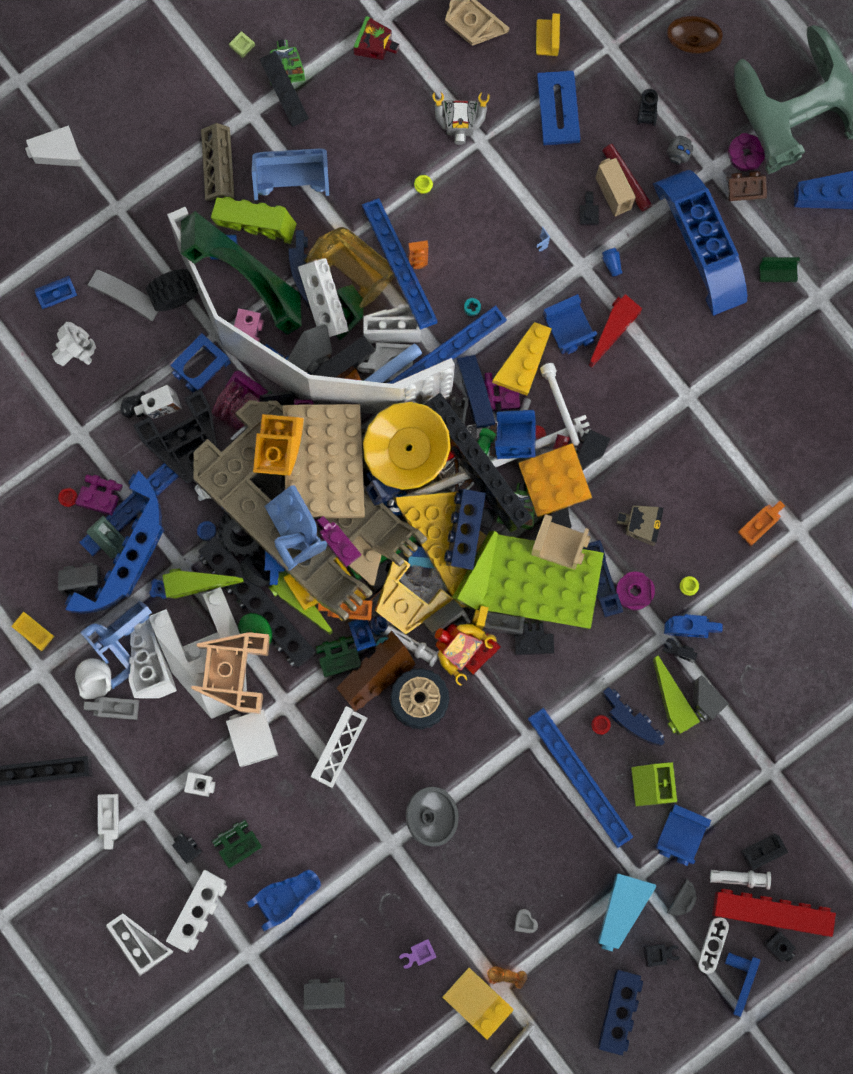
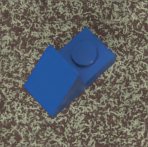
[348,620,376,651]

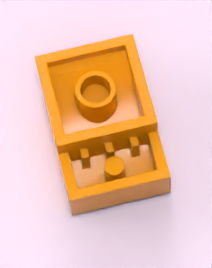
[253,414,304,476]

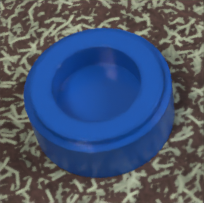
[197,521,217,541]

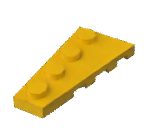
[492,322,552,396]

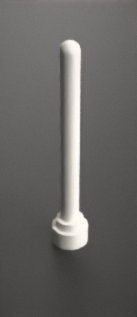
[540,363,580,446]

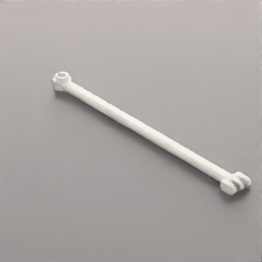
[387,415,591,512]

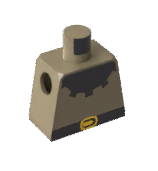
[616,506,664,546]

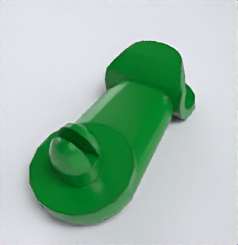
[477,428,496,455]

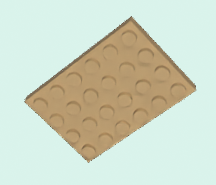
[282,404,365,519]

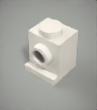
[184,772,216,797]

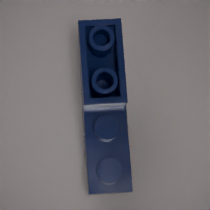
[289,230,311,308]
[601,687,665,747]

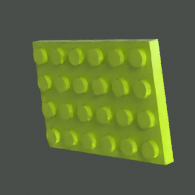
[478,534,604,629]

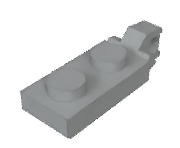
[84,697,139,720]

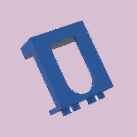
[170,333,231,393]

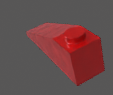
[589,294,642,368]

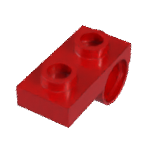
[465,633,501,675]

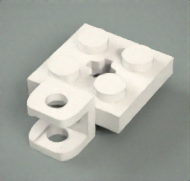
[357,343,413,382]

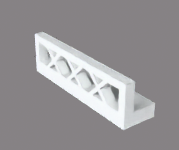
[311,706,367,788]

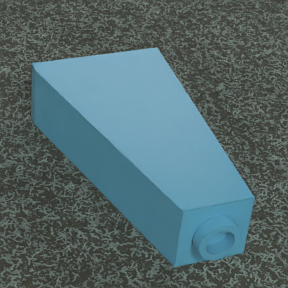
[598,874,656,952]

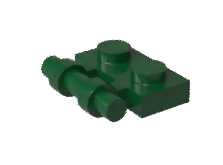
[315,635,361,678]
[212,819,262,869]

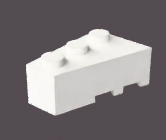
[363,304,421,343]
[106,914,173,977]

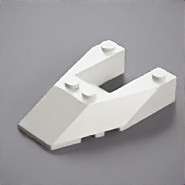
[149,587,247,719]

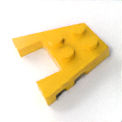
[375,559,453,634]

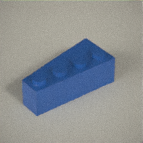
[794,171,853,209]

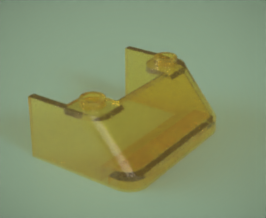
[304,227,395,308]

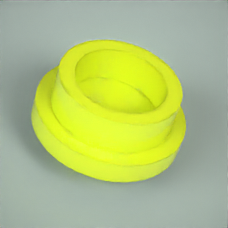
[414,175,433,194]
[680,576,699,596]

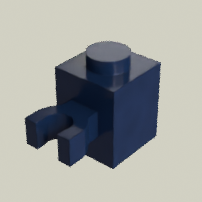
[365,472,400,506]

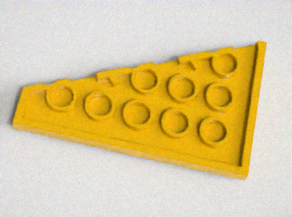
[394,492,470,608]

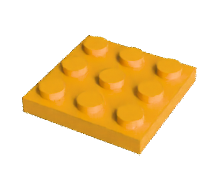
[519,443,592,517]

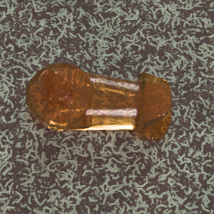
[487,966,527,989]

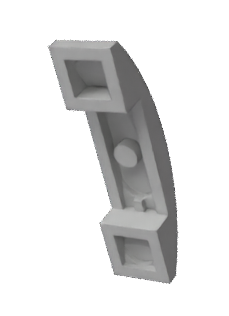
[88,270,159,322]

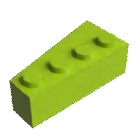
[211,197,297,244]

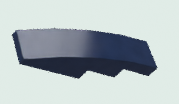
[457,355,495,429]

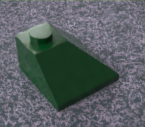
[336,284,363,341]

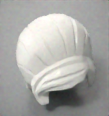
[75,658,111,699]

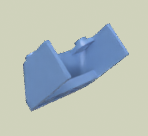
[252,149,330,200]

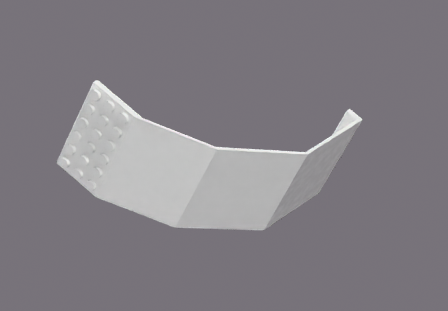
[167,207,455,414]

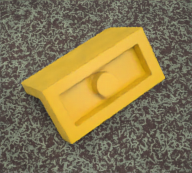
[536,14,560,56]

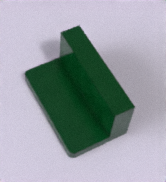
[759,257,800,282]

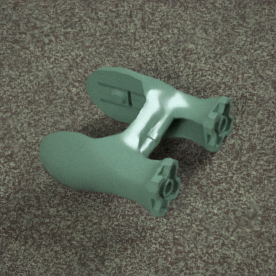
[734,25,853,174]

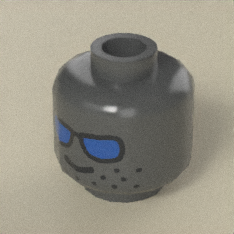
[666,136,694,165]

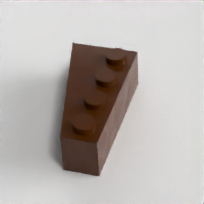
[337,631,416,712]

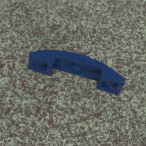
[583,540,623,617]

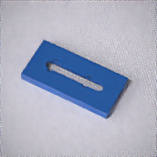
[537,71,580,145]

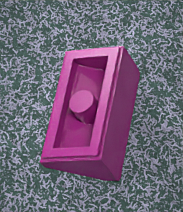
[225,370,268,403]

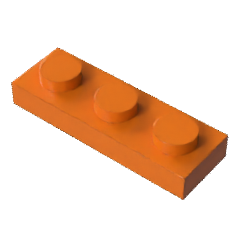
[408,241,429,269]

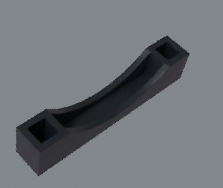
[551,429,611,529]

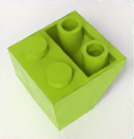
[631,762,677,807]

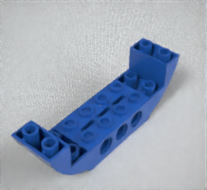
[653,170,747,316]
[65,471,164,614]

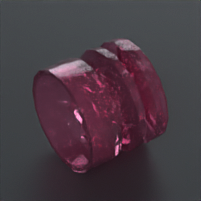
[212,382,259,432]

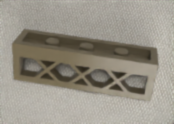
[201,123,234,201]

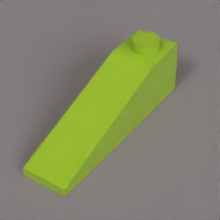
[452,531,498,610]
[163,568,243,599]
[268,570,333,635]
[653,656,700,735]

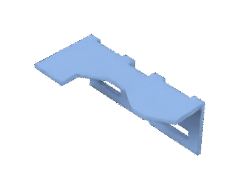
[537,227,550,251]

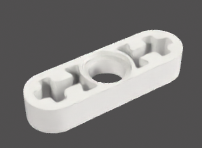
[697,917,729,974]

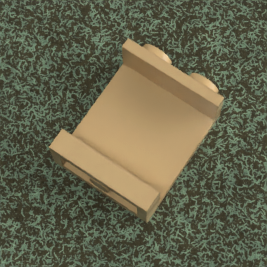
[531,514,591,570]

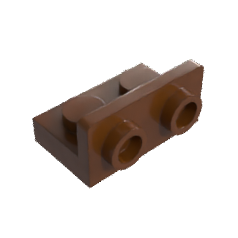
[726,171,767,201]

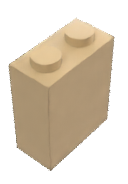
[596,158,635,217]

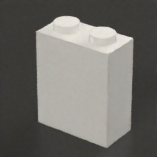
[226,709,278,767]

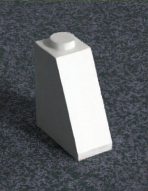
[25,125,83,167]

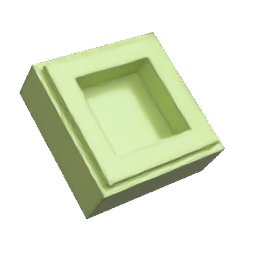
[229,31,255,58]

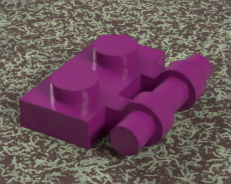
[484,372,520,411]
[75,474,123,516]

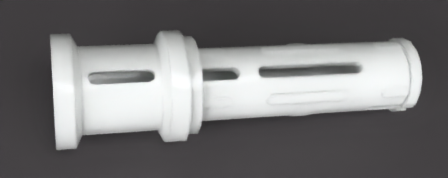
[383,625,438,667]
[710,870,771,890]

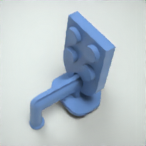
[264,485,327,571]
[80,601,152,689]

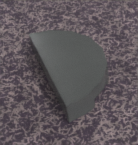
[667,879,697,916]

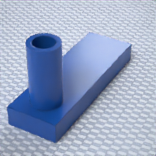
[725,953,760,1017]

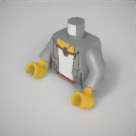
[432,92,490,145]

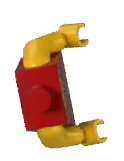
[435,624,496,685]

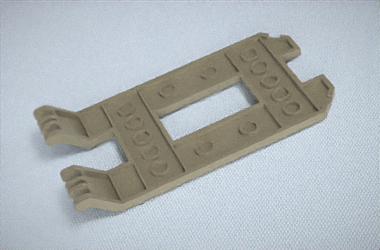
[194,400,427,621]

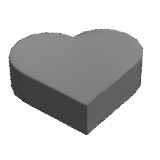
[514,909,538,933]

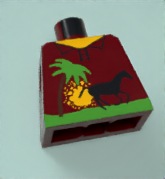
[354,16,400,60]

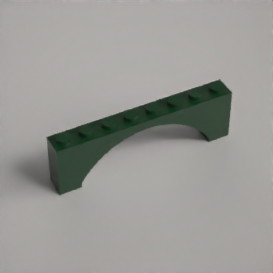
[181,211,302,335]

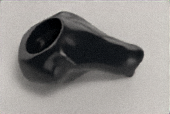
[120,391,146,418]

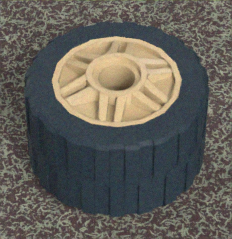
[390,668,449,730]

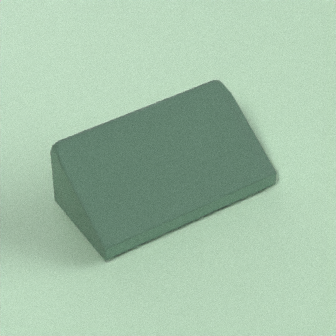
[86,516,125,559]

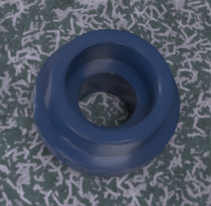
[370,616,388,635]

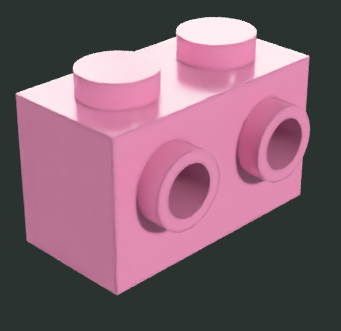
[234,308,264,342]

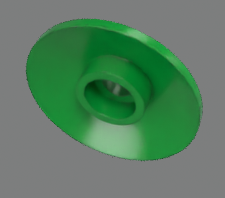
[238,613,272,644]

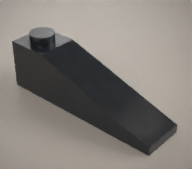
[310,336,376,379]

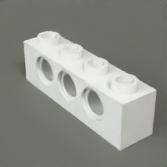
[298,258,349,337]
[166,870,227,953]

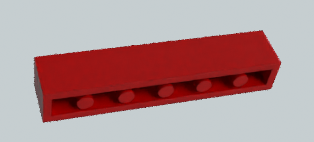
[712,889,836,937]

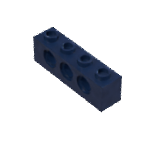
[444,489,486,570]
[597,970,643,1056]

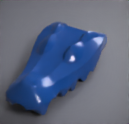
[246,870,321,932]

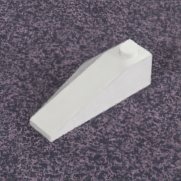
[129,618,177,698]

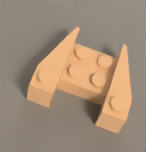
[191,632,270,714]

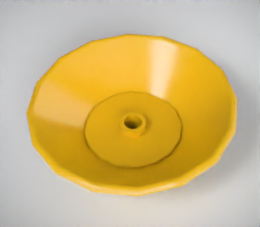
[363,402,451,490]

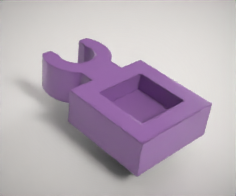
[399,939,436,969]

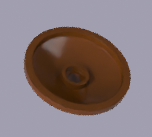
[667,16,723,54]

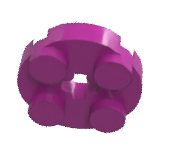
[728,133,765,171]
[616,571,655,611]

